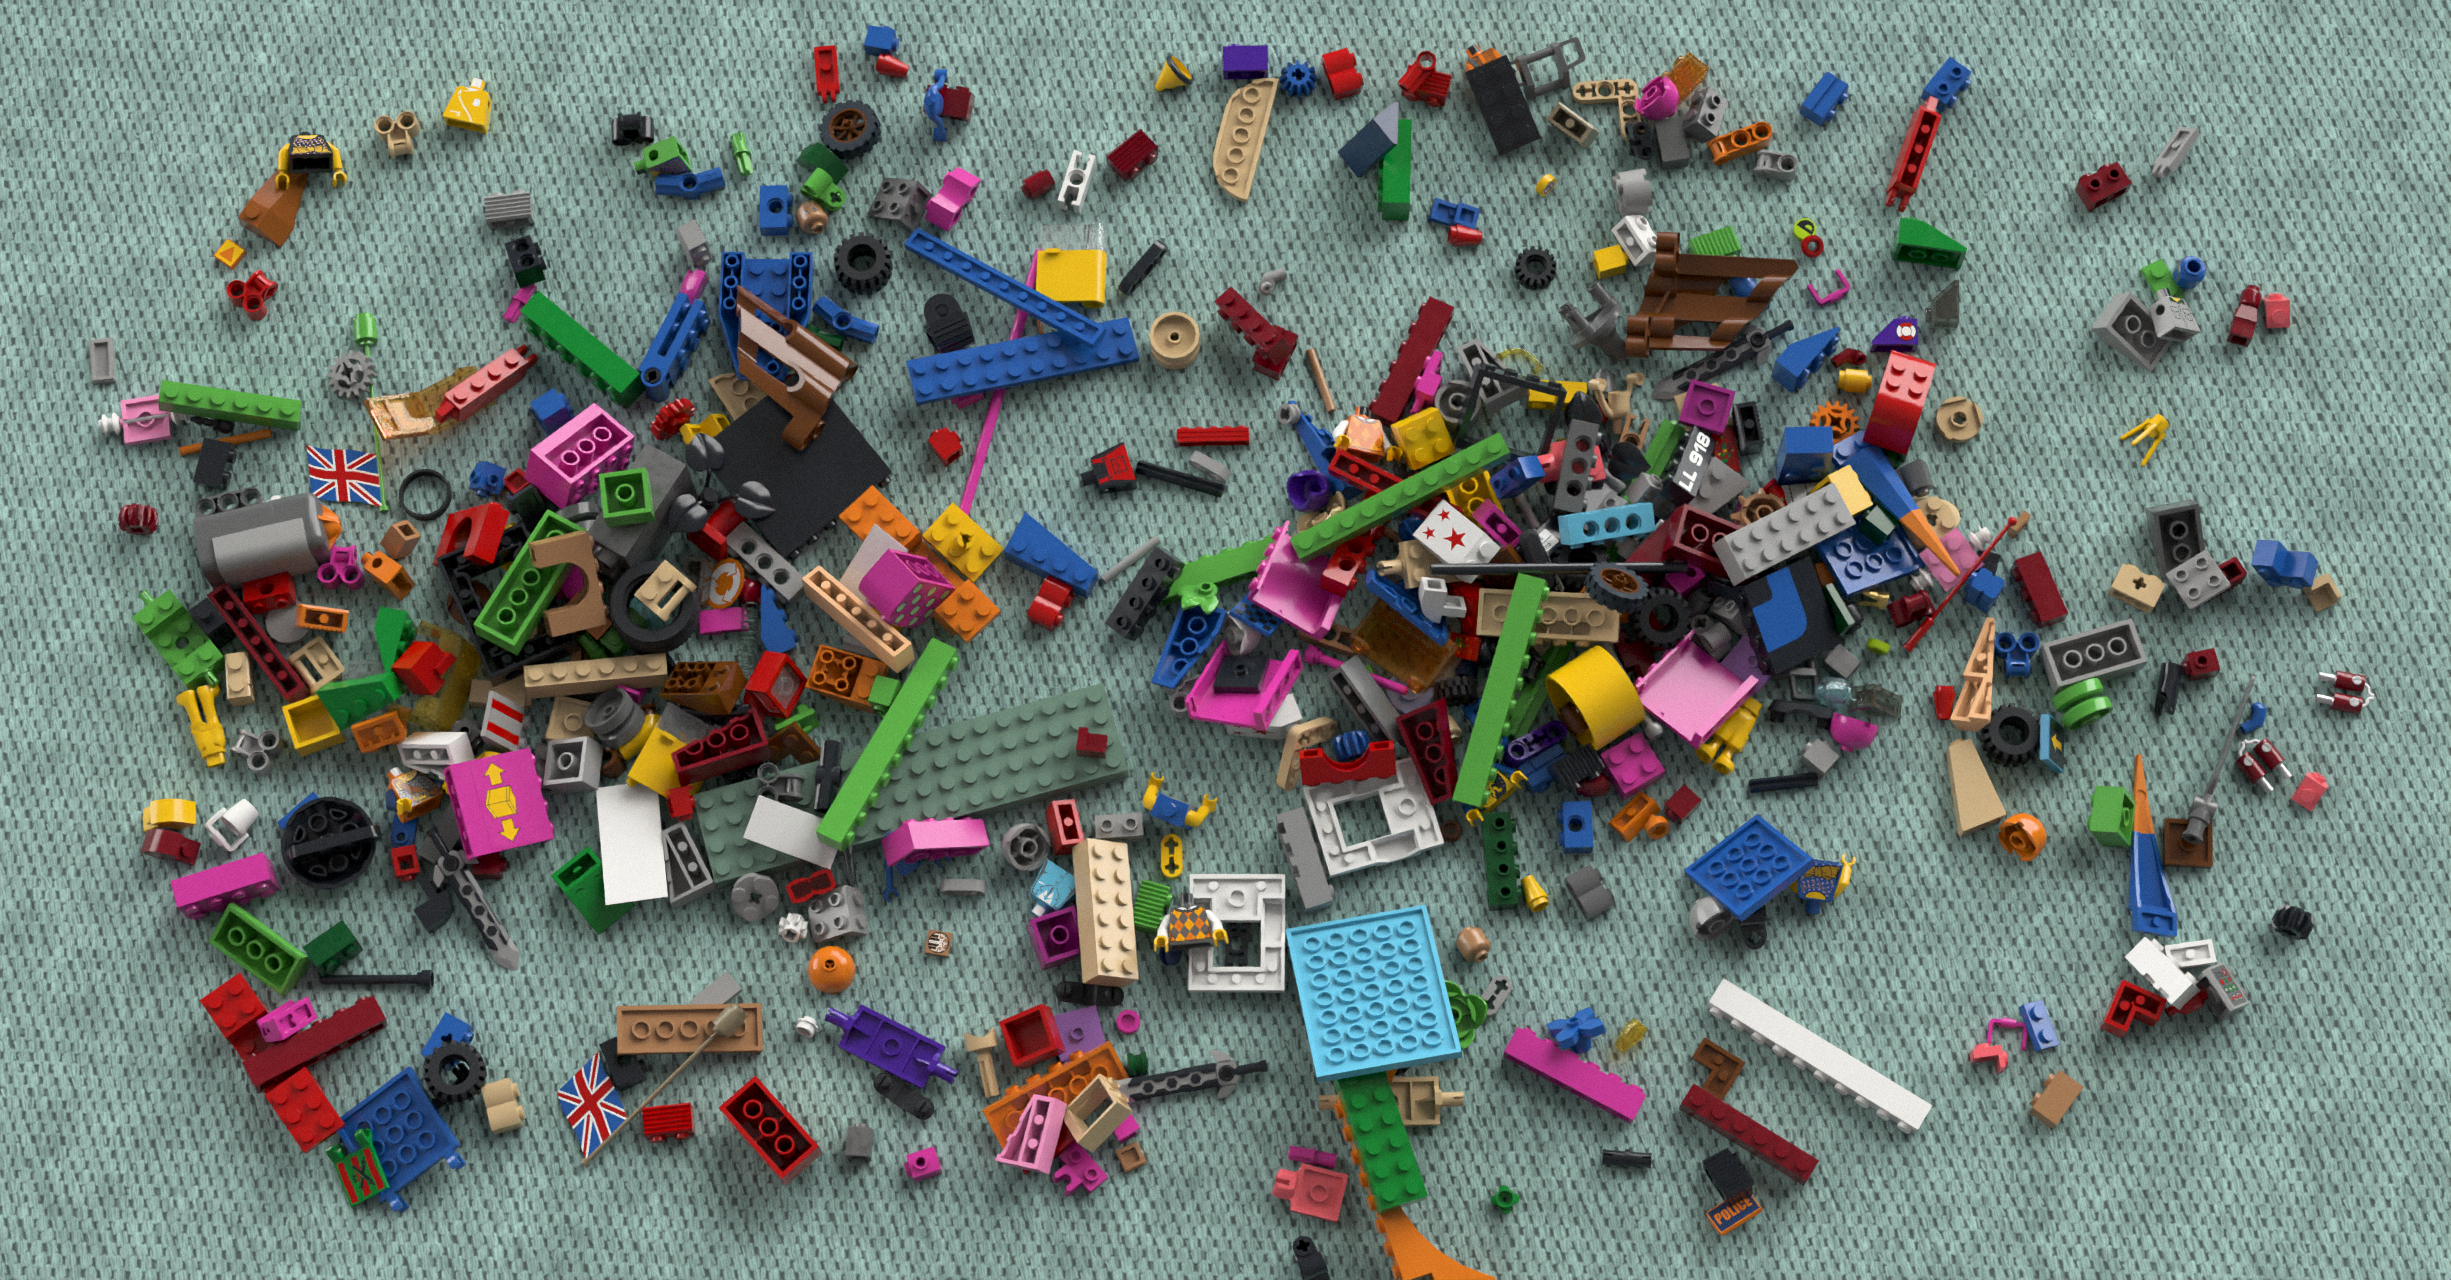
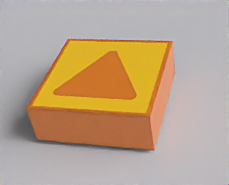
[214,238,247,270]

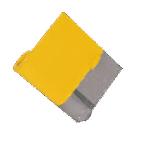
[1036,222,1108,309]
[627,702,722,798]

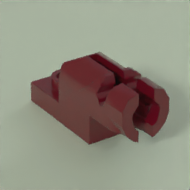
[1613,625,1656,680]

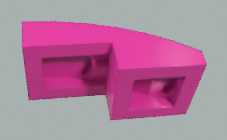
[698,607,749,635]

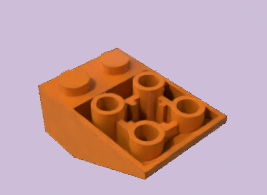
[805,644,889,714]

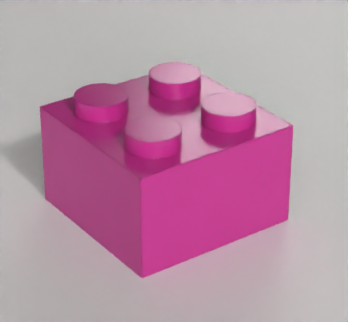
[1600,731,1665,801]

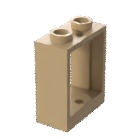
[1063,1073,1133,1153]

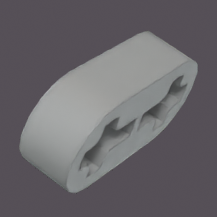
[1188,451,1232,484]
[940,879,985,896]
[1481,975,1512,1018]

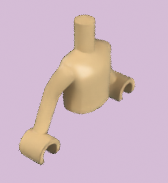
[1588,372,1645,434]

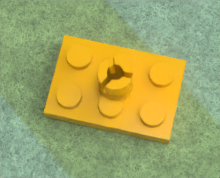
[921,502,1004,583]

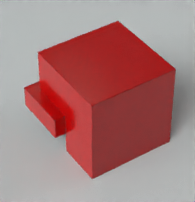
[391,641,456,695]

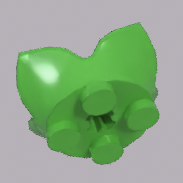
[1444,980,1488,1050]

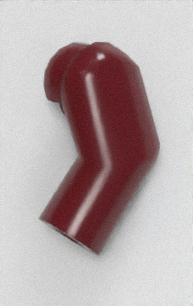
[1830,348,1866,368]

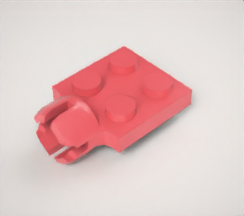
[1537,440,1606,488]
[1273,1163,1348,1223]

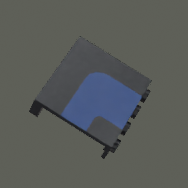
[1731,556,1841,676]

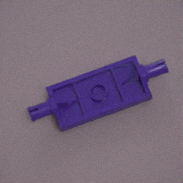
[824,1004,959,1090]

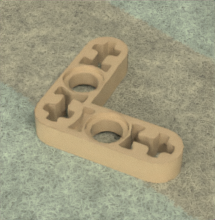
[1572,79,1641,142]
[1276,716,1338,791]

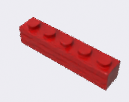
[1177,425,1249,447]

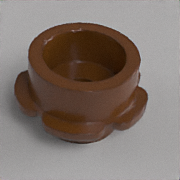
[1439,820,1462,842]

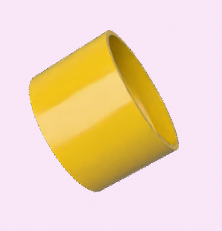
[1545,645,1645,751]

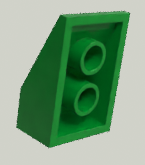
[1892,217,1967,269]

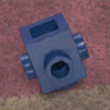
[469,461,506,499]

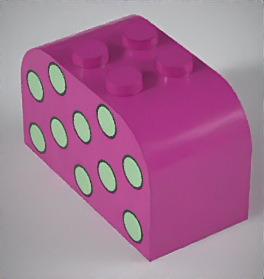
[858,548,956,628]

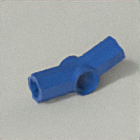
[655,167,726,200]
[812,295,879,345]

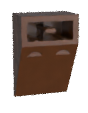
[659,661,748,715]

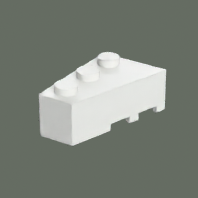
[2125,937,2200,1010]

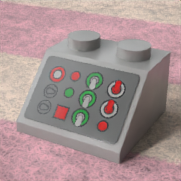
[2196,962,2249,1022]

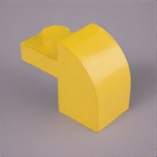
[679,414,730,445]
[142,799,196,832]

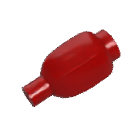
[2164,986,2208,1017]

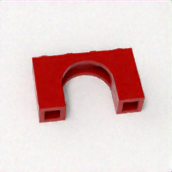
[432,502,510,568]

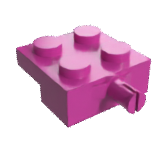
[1410,350,1443,415]

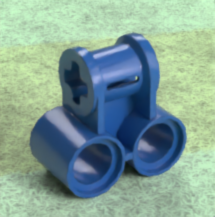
[1994,632,2040,678]

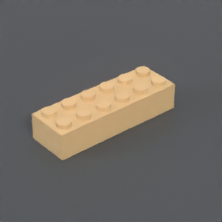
[1072,838,1139,988]

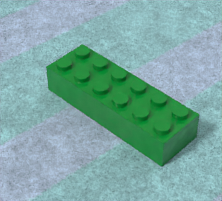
[520,291,645,409]
[1333,1071,1428,1215]

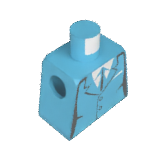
[1030,859,1076,917]

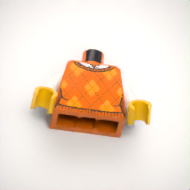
[1332,406,1403,463]

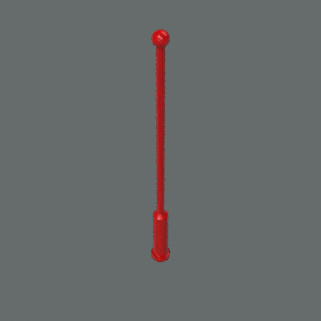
[1902,517,2017,653]

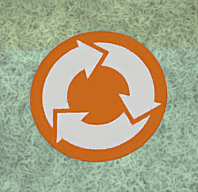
[705,558,744,609]

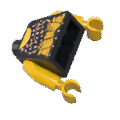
[276,131,347,189]

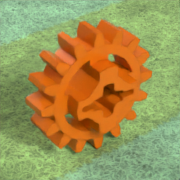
[1809,401,1860,445]

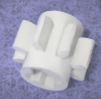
[778,913,808,943]

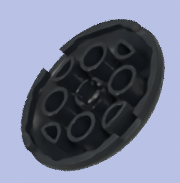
[281,796,376,890]

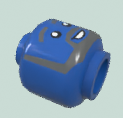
[2172,256,2206,289]

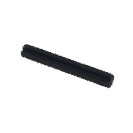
[1136,460,1225,497]

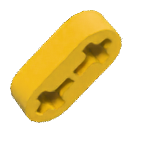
[1161,834,1183,880]

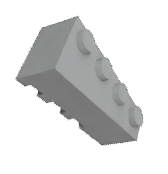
[1276,807,1336,914]

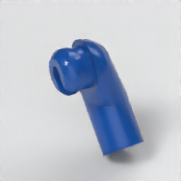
[2239,702,2267,735]

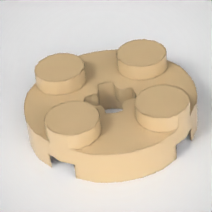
[1935,396,1983,443]

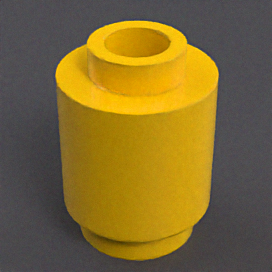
[1837,369,1872,393]

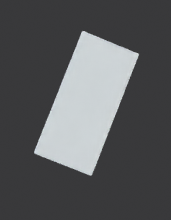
[596,783,668,905]

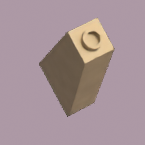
[1946,738,2006,837]

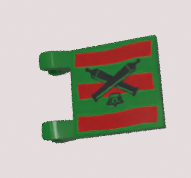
[325,1128,390,1208]

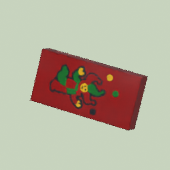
[1710,427,1740,473]
[1447,632,1482,661]

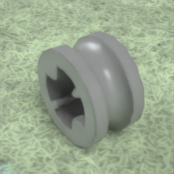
[1278,404,1300,424]

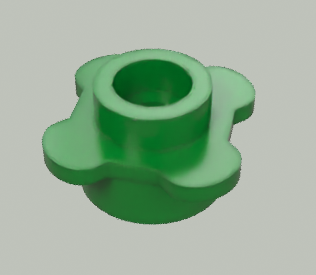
[1490,1185,1519,1214]

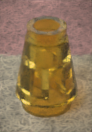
[1614,1018,1648,1054]

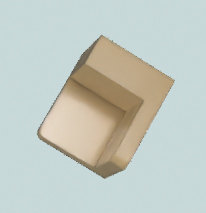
[2303,573,2342,612]

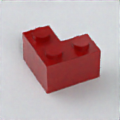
[2100,979,2167,1038]

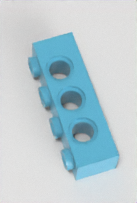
[1558,502,1656,549]

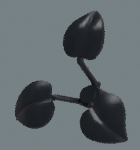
[1544,391,1651,495]
[668,433,775,533]

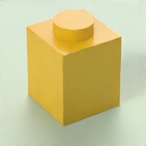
[1592,244,1629,280]

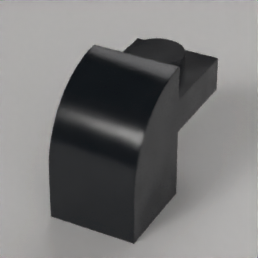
[414,875,453,934]

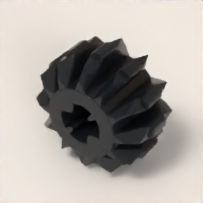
[2271,904,2315,940]

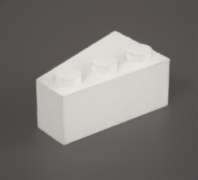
[397,732,475,780]

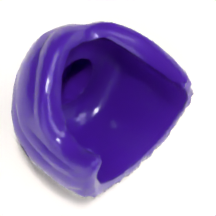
[1286,470,1331,513]

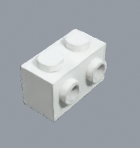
[1612,214,1657,266]

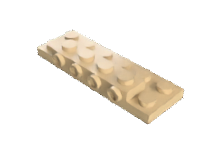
[1476,588,1620,648]

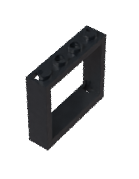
[1452,363,1567,462]

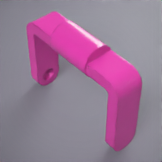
[1807,269,1850,306]
[1986,1017,2028,1051]

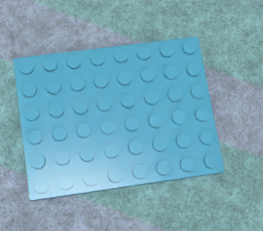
[1285,905,1462,1083]

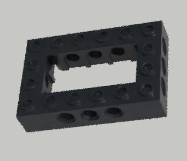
[436,522,580,687]

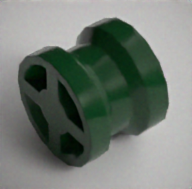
[1127,1051,1149,1077]

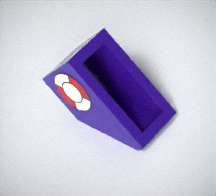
[1869,316,1918,352]

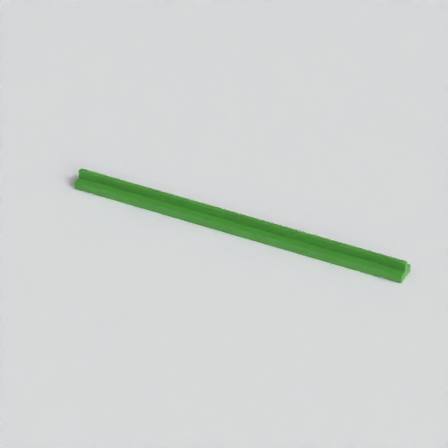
[1507,419,1685,741]

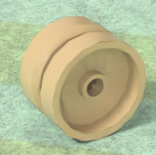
[1149,311,1200,370]

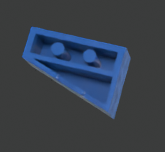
[529,388,575,437]

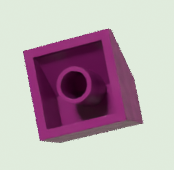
[1026,906,1081,971]

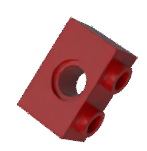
[243,571,296,615]

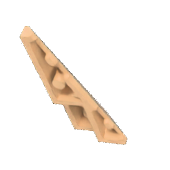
[1950,617,1995,732]

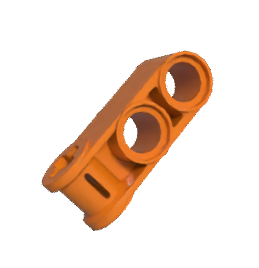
[1706,121,1772,165]

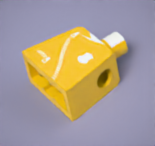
[443,78,492,134]

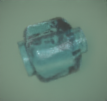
[1814,677,1851,708]

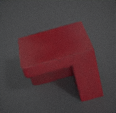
[1076,727,1108,759]

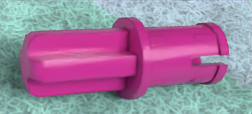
[503,284,537,324]
[1288,1145,1337,1169]

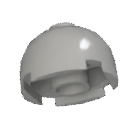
[1002,823,1050,871]
[1688,896,1738,942]

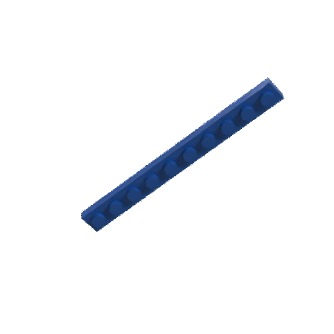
[904,228,1106,349]

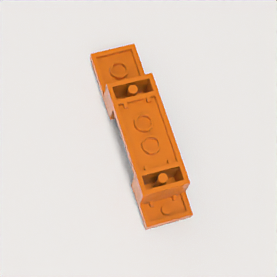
[839,485,1001,644]

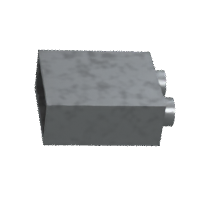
[588,443,698,585]

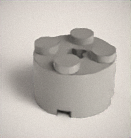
[1611,168,1653,217]
[1434,380,1481,432]

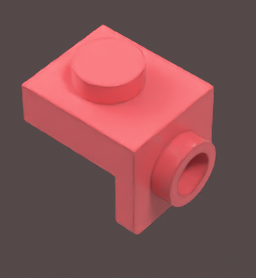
[2262,293,2290,328]
[2291,772,2328,812]
[1969,1043,2008,1073]

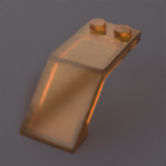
[363,366,495,441]

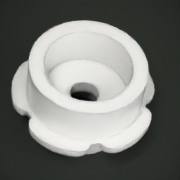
[796,1016,819,1038]

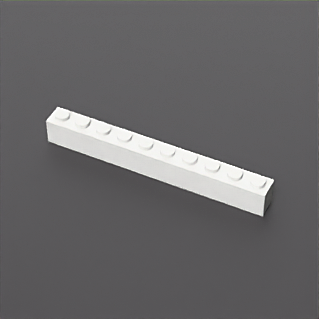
[1707,978,1932,1134]

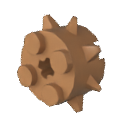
[1730,488,1785,527]

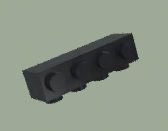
[1105,545,1186,641]

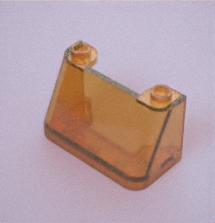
[1349,597,1459,694]

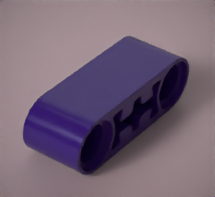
[1502,720,1567,769]

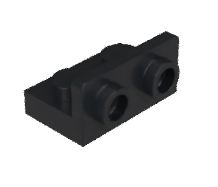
[505,484,549,535]

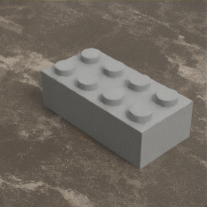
[2038,618,2148,695]

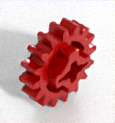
[650,397,696,441]

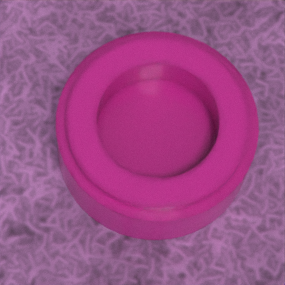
[1116,1010,1140,1035]

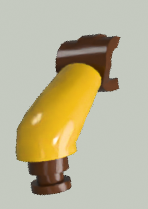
[600,703,664,779]

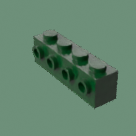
[1481,812,1522,911]

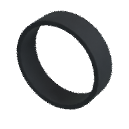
[399,469,452,521]

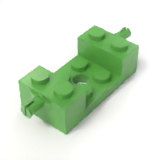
[132,589,225,691]

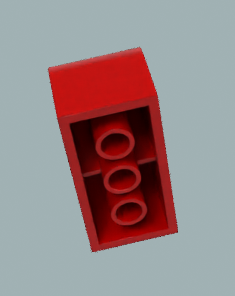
[1862,350,1936,455]
[719,1075,822,1186]

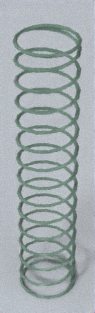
[736,602,761,681]

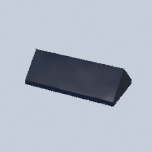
[1338,102,1399,177]

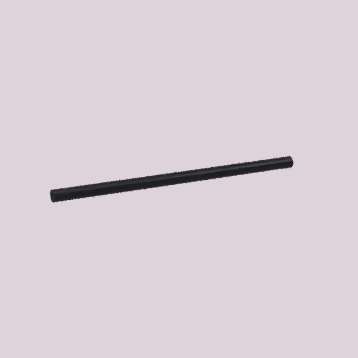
[1430,562,1688,576]

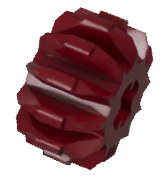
[118,503,159,536]

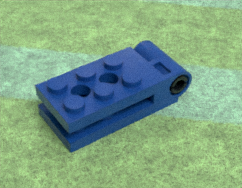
[638,292,710,403]

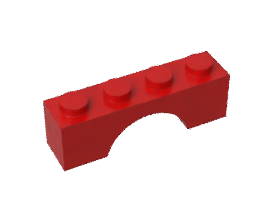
[1298,740,1397,787]

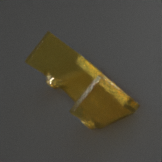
[387,620,481,732]

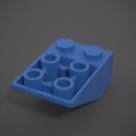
[1771,327,1841,393]

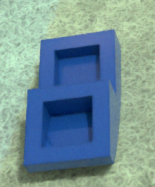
[1428,197,1480,229]

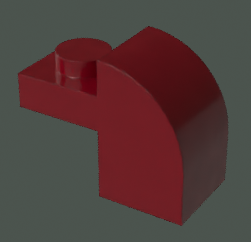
[140,829,201,866]

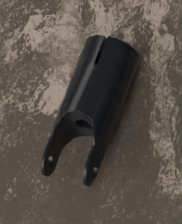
[2154,662,2183,716]

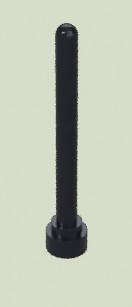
[319,970,434,989]

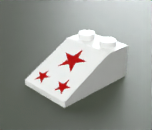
[1413,499,1500,584]
[1226,694,1303,740]

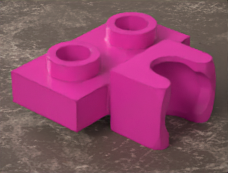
[1052,1141,1108,1197]

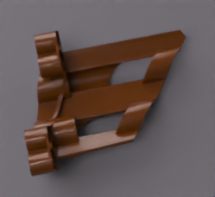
[1625,231,1799,359]
[736,285,859,451]

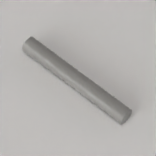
[1100,536,1161,584]

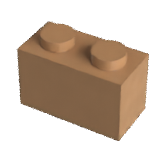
[2029,1070,2083,1129]

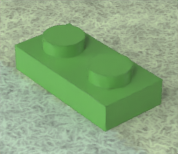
[2141,259,2185,299]

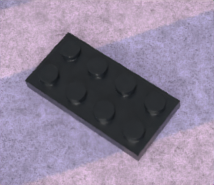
[1464,54,1541,156]

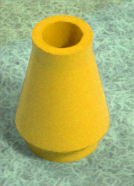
[1520,875,1549,912]

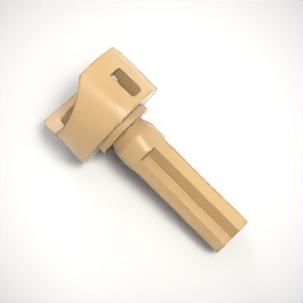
[964,1027,999,1098]

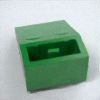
[374,606,418,684]
[551,846,636,935]

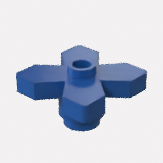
[1546,1007,1606,1054]

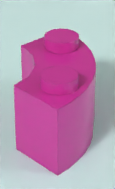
[925,167,981,232]

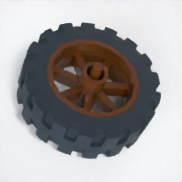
[819,100,881,160]
[1584,562,1649,614]

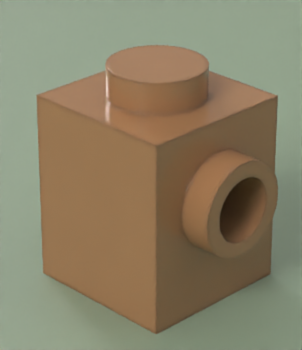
[380,520,421,559]

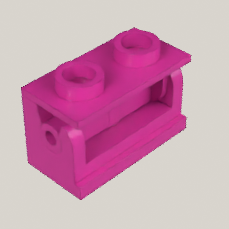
[256,997,317,1043]

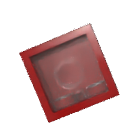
[744,651,808,719]

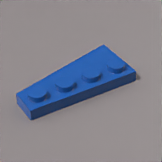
[1366,568,1447,647]

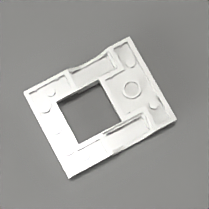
[1303,757,1444,878]
[1188,874,1285,993]

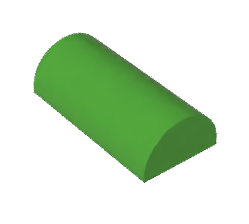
[209,903,310,996]

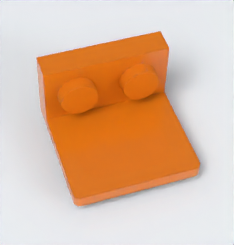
[351,710,408,753]

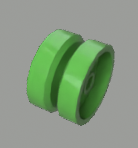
[2052,678,2114,731]

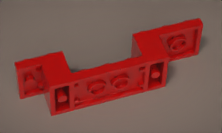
[200,973,346,1154]

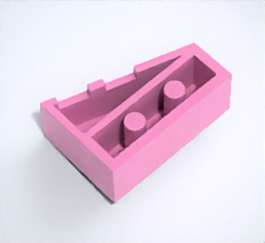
[995,1094,1067,1175]

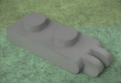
[2152,127,2200,178]

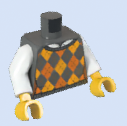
[1154,893,1229,952]

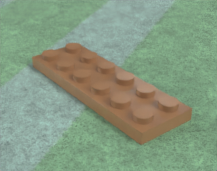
[616,1003,763,1055]

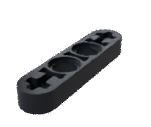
[289,825,382,862]

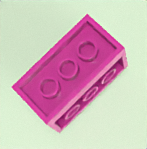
[524,403,635,509]

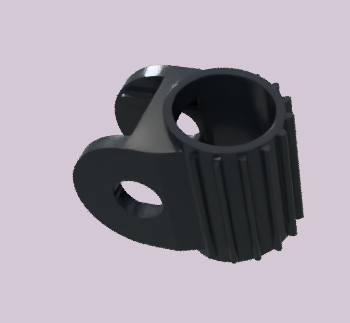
[924,294,975,354]

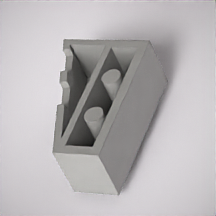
[1457,338,1531,415]
[1672,457,1751,514]

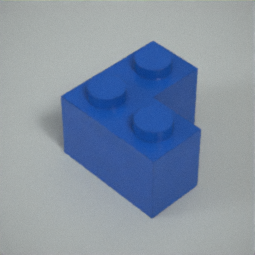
[2251,539,2318,589]

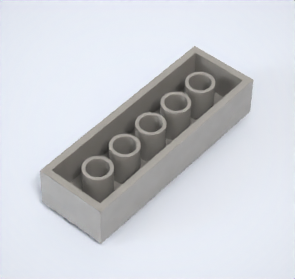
[1712,482,1856,586]

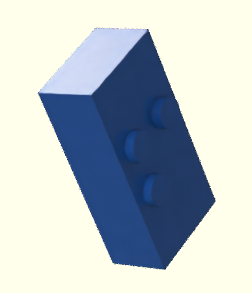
[1775,426,1834,485]

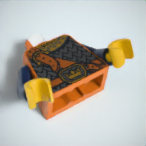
[385,767,449,823]

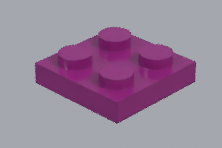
[1678,379,1736,436]

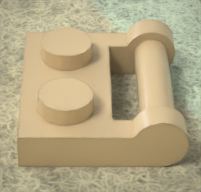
[634,560,697,622]
[287,635,348,696]

